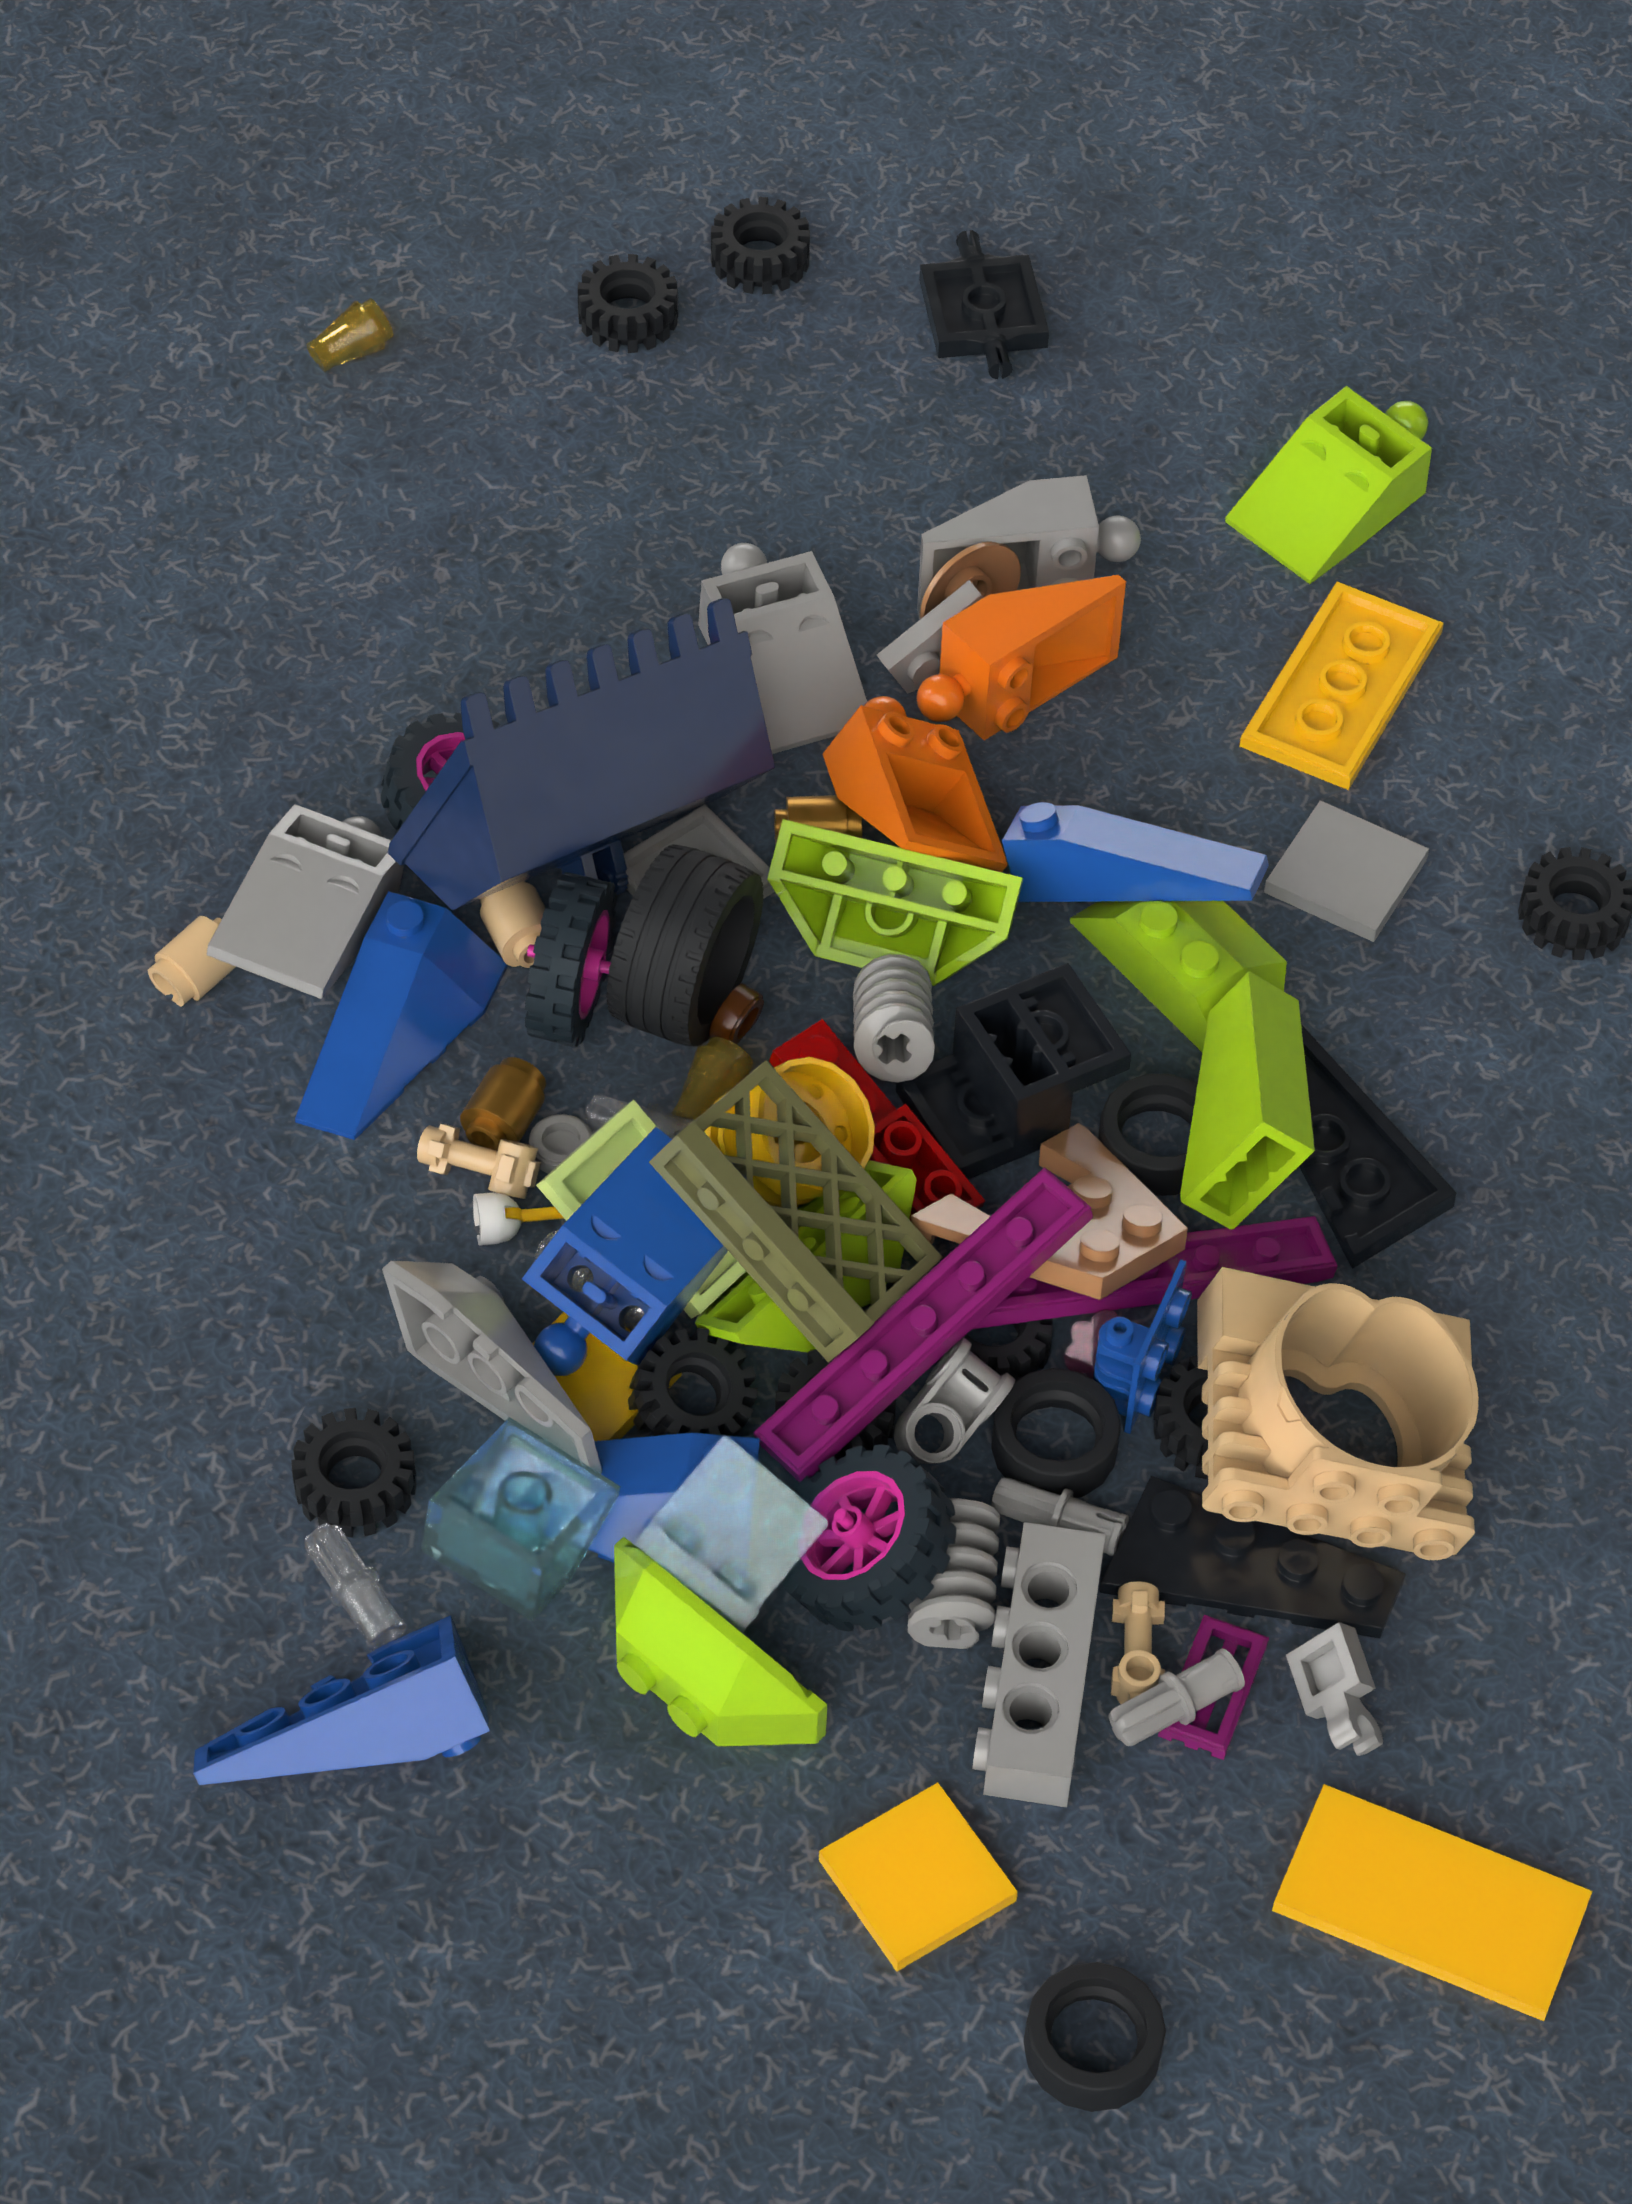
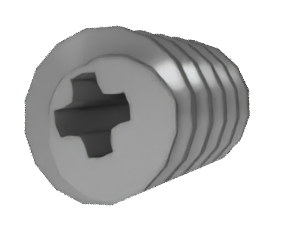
[853,954,935,1083]
[908,1498,1000,1649]

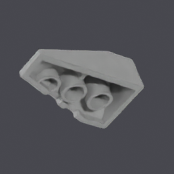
[382,1261,602,1480]

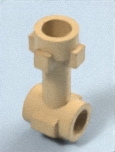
[417,1124,541,1199]
[1111,1582,1165,1704]

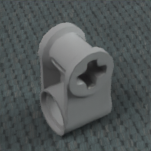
[894,1337,1016,1464]

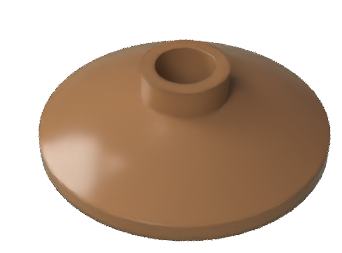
[920,541,1021,619]

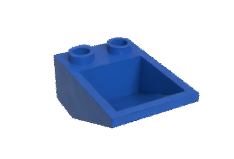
[522,1127,728,1376]

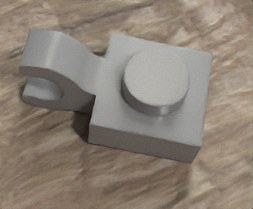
[1286,1622,1383,1756]

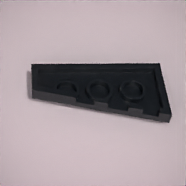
[1299,1024,1456,1269]
[1100,1476,1406,1638]

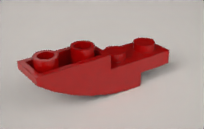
[769,1019,985,1238]

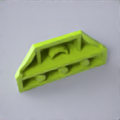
[767,819,1024,986]
[1070,901,1287,1052]
[695,1160,917,1353]
[614,1537,827,1746]

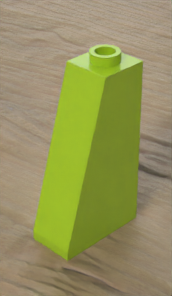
[1180,971,1315,1230]

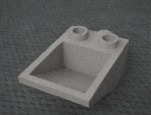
[917,475,1141,619]
[698,543,867,754]
[207,804,404,999]

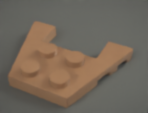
[911,1123,1188,1300]

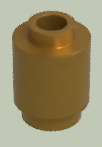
[774,795,862,844]
[460,1057,546,1151]

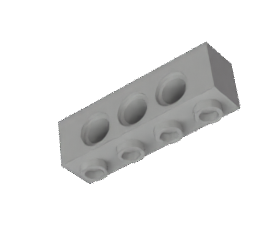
[972,1522,1106,1808]

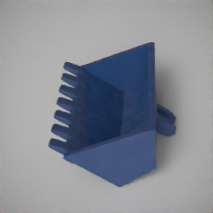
[388,598,775,911]

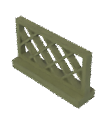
[649,1060,943,1363]

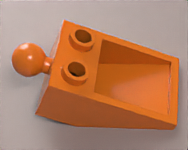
[916,575,1126,740]
[822,696,1008,872]

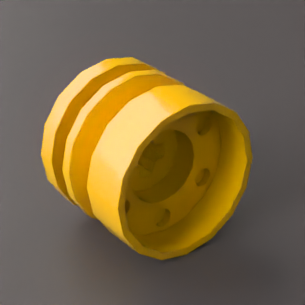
[704,1057,875,1207]

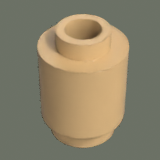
[480,881,546,968]
[148,916,236,1007]

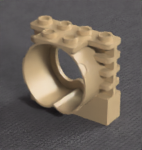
[1197,1267,1479,1560]

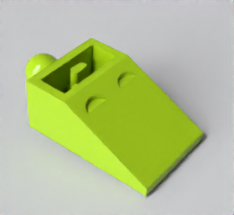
[1225,386,1432,584]

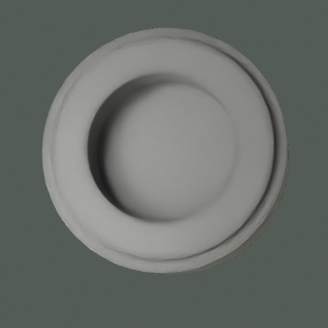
[529,1114,592,1174]

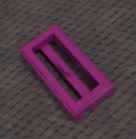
[1158,1615,1270,1760]

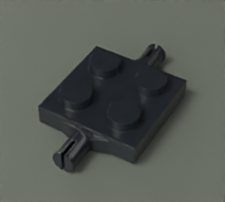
[919,230,1049,379]

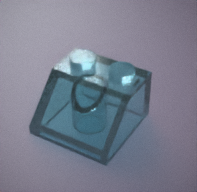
[421,1417,621,1621]

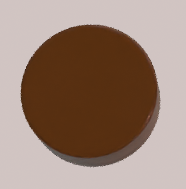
[709,983,764,1048]

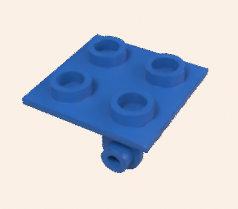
[1093,1259,1192,1434]

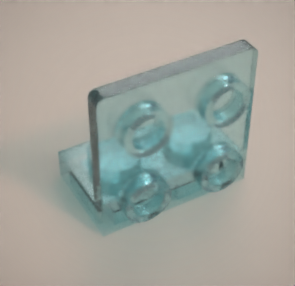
[634,1436,828,1633]

